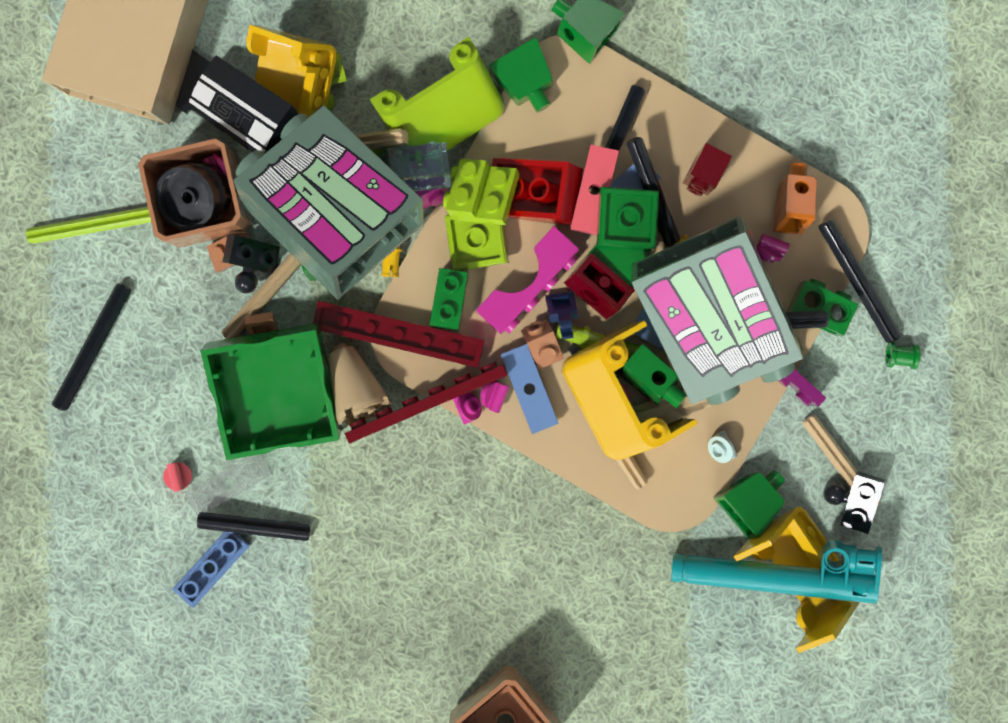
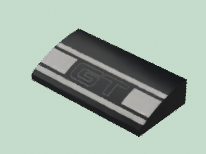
[188,55,299,154]

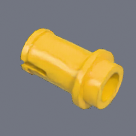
[381,246,403,277]

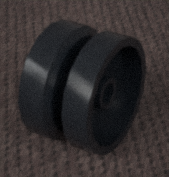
[155,161,232,230]

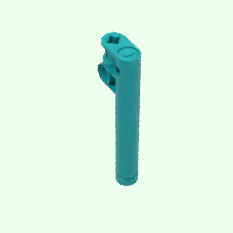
[671,540,882,604]

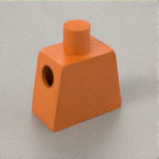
[773,163,817,235]

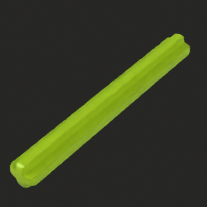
[26,206,151,244]

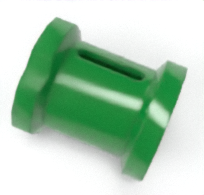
[885,342,921,370]

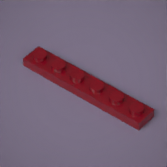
[312,301,485,368]
[344,361,508,444]

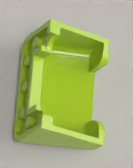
[370,36,504,166]

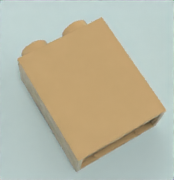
[42,0,208,125]

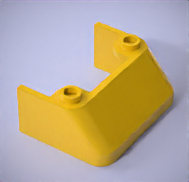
[562,321,698,460]
[734,507,860,653]

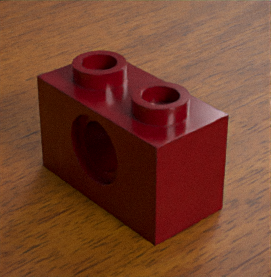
[682,143,732,196]
[564,253,635,320]

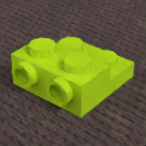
[443,158,520,225]

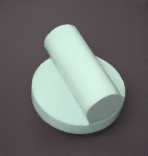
[708,430,738,463]

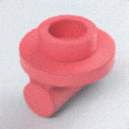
[163,462,192,492]

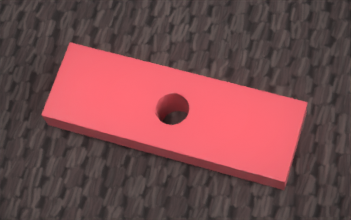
[571,145,619,236]

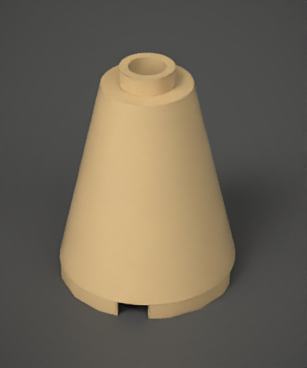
[328,343,391,425]

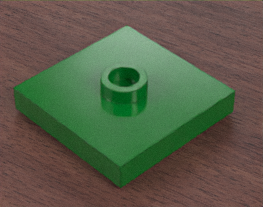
[597,187,659,250]

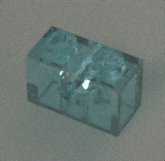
[388,142,451,191]

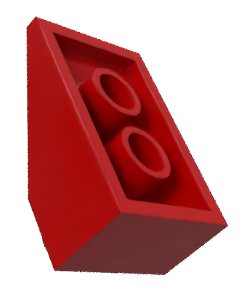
[492,158,583,225]

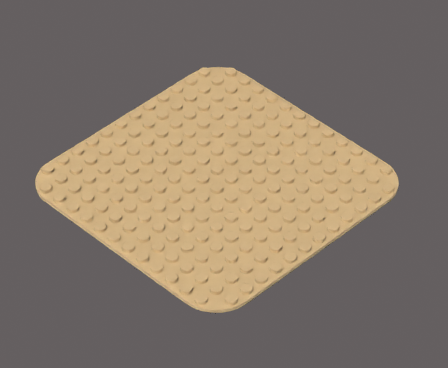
[371,35,869,532]

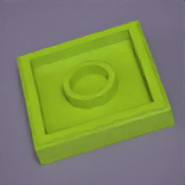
[444,215,509,271]

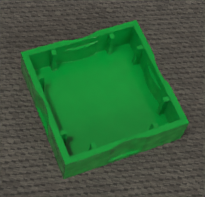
[200,323,342,461]

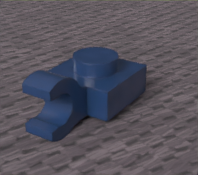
[545,291,578,340]

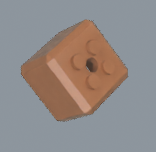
[138,138,253,248]
[449,666,561,723]

